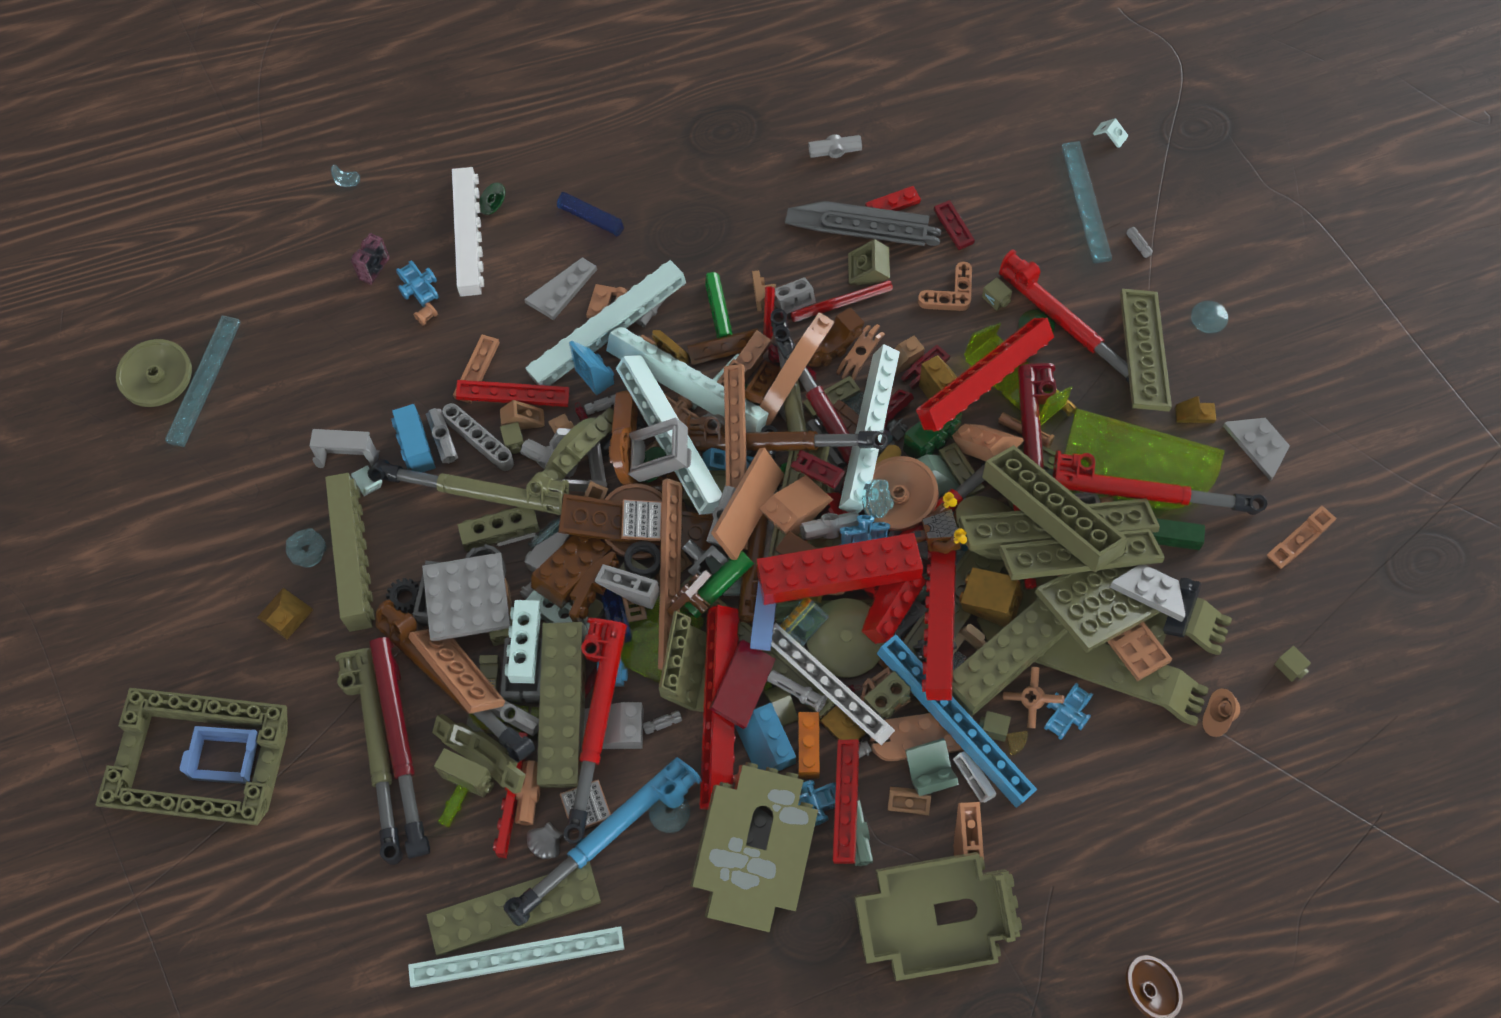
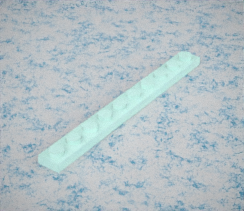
[408,926,625,988]

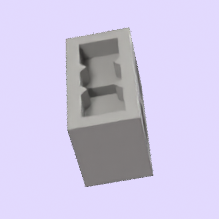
[774,277,816,314]

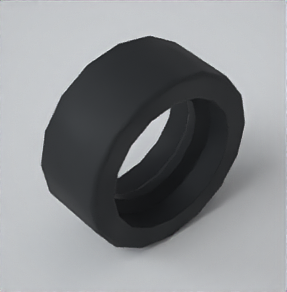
[624,541,661,579]

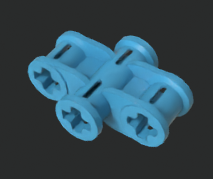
[396,260,439,307]
[839,515,890,545]
[1044,683,1093,740]
[798,780,836,826]

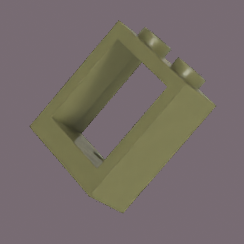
[434,748,494,798]

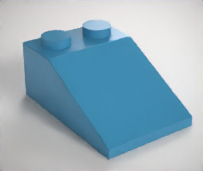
[569,341,614,396]

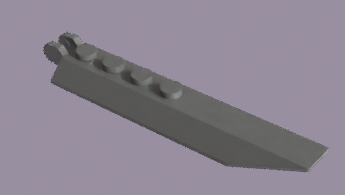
[785,201,941,246]

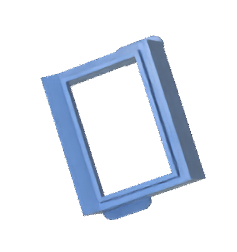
[180,726,258,784]

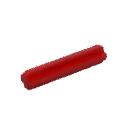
[763,286,775,339]

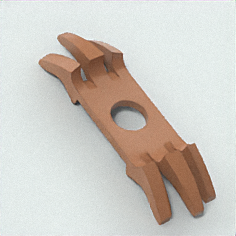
[836,324,885,381]

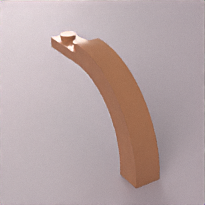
[760,312,834,426]

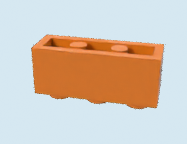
[798,712,820,779]

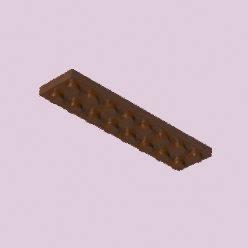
[558,494,714,551]

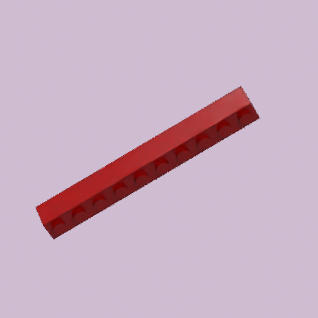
[916,318,1054,431]
[922,550,957,700]
[700,605,739,810]

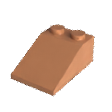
[759,475,833,536]

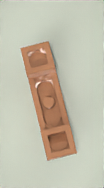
[1266,506,1337,569]

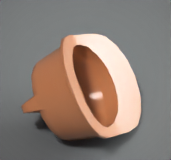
[1202,688,1240,737]

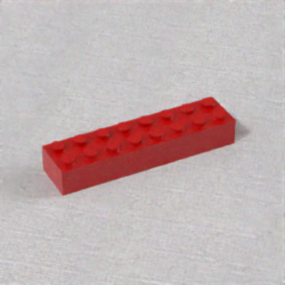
[756,533,923,605]

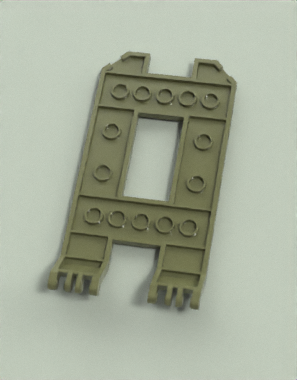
[977,566,1232,726]

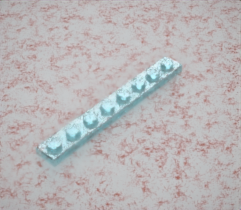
[1062,141,1112,263]
[165,315,241,447]

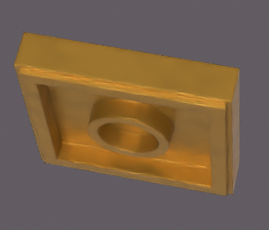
[820,705,867,741]

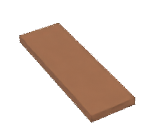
[711,448,784,560]
[408,629,505,714]

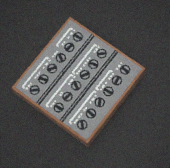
[621,499,662,541]
[560,779,611,834]

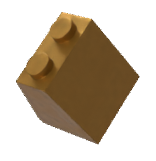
[919,355,957,399]
[959,567,1024,627]

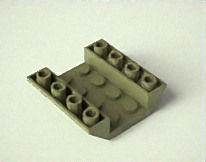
[659,611,707,712]

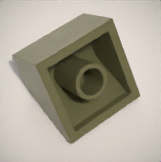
[848,239,890,285]

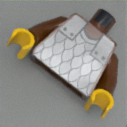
[912,492,967,554]

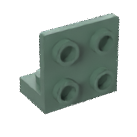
[905,738,959,797]

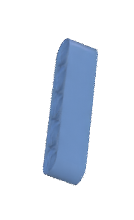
[750,580,776,651]

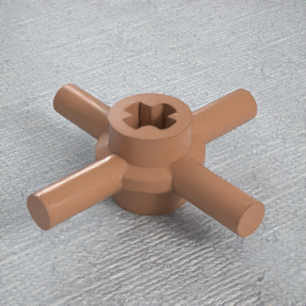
[1003,667,1064,729]

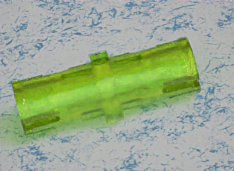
[438,785,469,828]

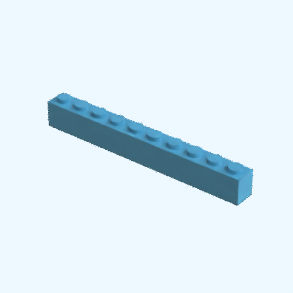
[877,634,1037,808]

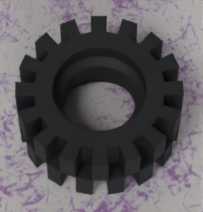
[386,578,420,613]

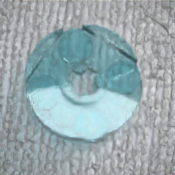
[862,479,894,519]
[286,528,326,567]

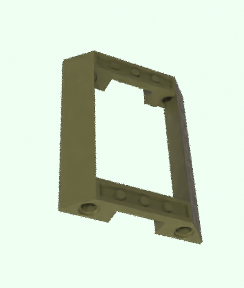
[95,688,288,825]

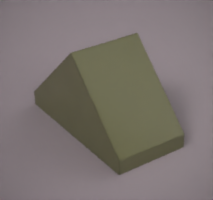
[764,686,798,727]

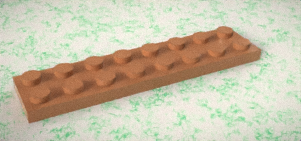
[1057,574,1172,681]

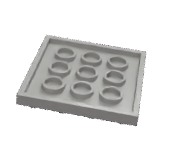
[422,553,511,641]

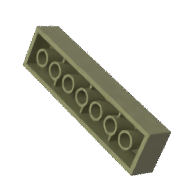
[982,445,1128,572]
[325,473,375,632]
[952,598,1068,717]
[537,622,587,788]

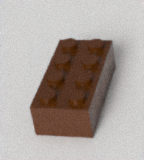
[531,535,612,609]

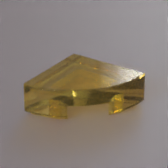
[1007,731,1028,755]

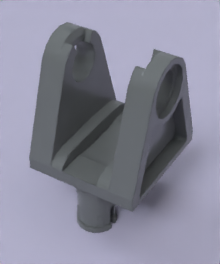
[682,539,729,580]

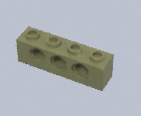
[457,507,540,552]

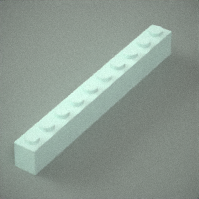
[526,260,686,386]
[606,327,769,432]
[839,344,900,513]
[616,355,722,515]

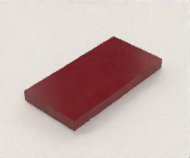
[709,639,776,729]

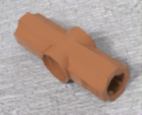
[515,760,540,826]

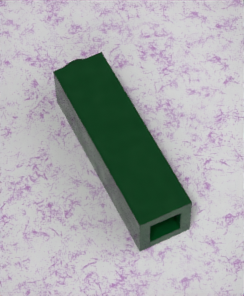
[1153,518,1205,550]

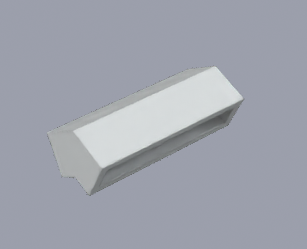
[953,751,996,803]

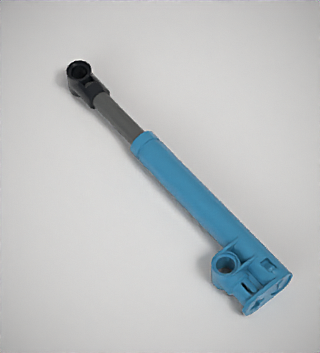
[504,757,702,926]

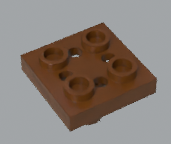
[666,570,711,615]

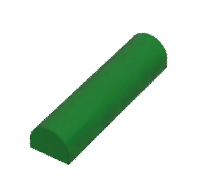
[705,272,733,338]
[684,550,754,619]

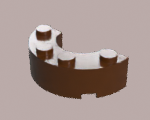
[794,307,864,367]

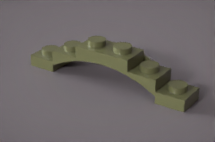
[542,407,614,482]
[432,714,526,794]

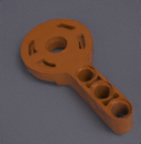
[609,390,638,485]

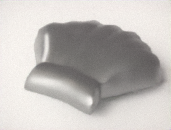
[527,822,564,859]

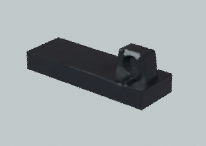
[1163,578,1202,638]

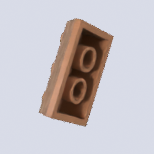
[952,424,1024,461]

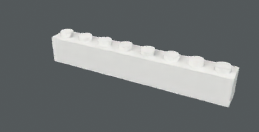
[452,167,484,297]
[771,623,895,746]

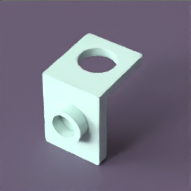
[1093,118,1128,148]
[351,466,382,496]

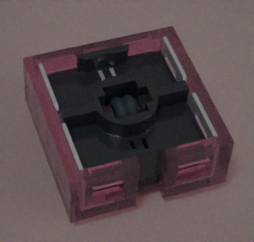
[351,233,390,285]

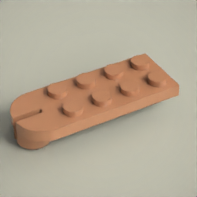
[869,713,973,761]

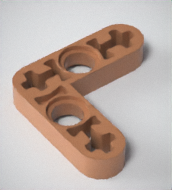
[918,262,972,311]

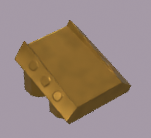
[652,330,690,364]

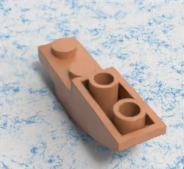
[717,330,772,386]

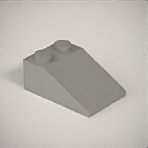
[584,702,644,749]

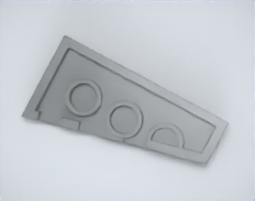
[524,258,597,320]

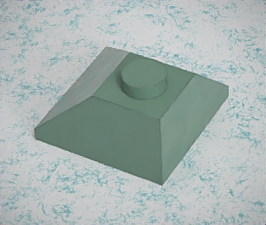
[917,455,959,497]

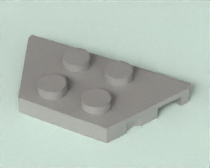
[1223,418,1290,481]
[1110,565,1185,622]

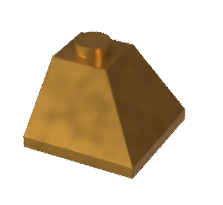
[257,588,313,639]

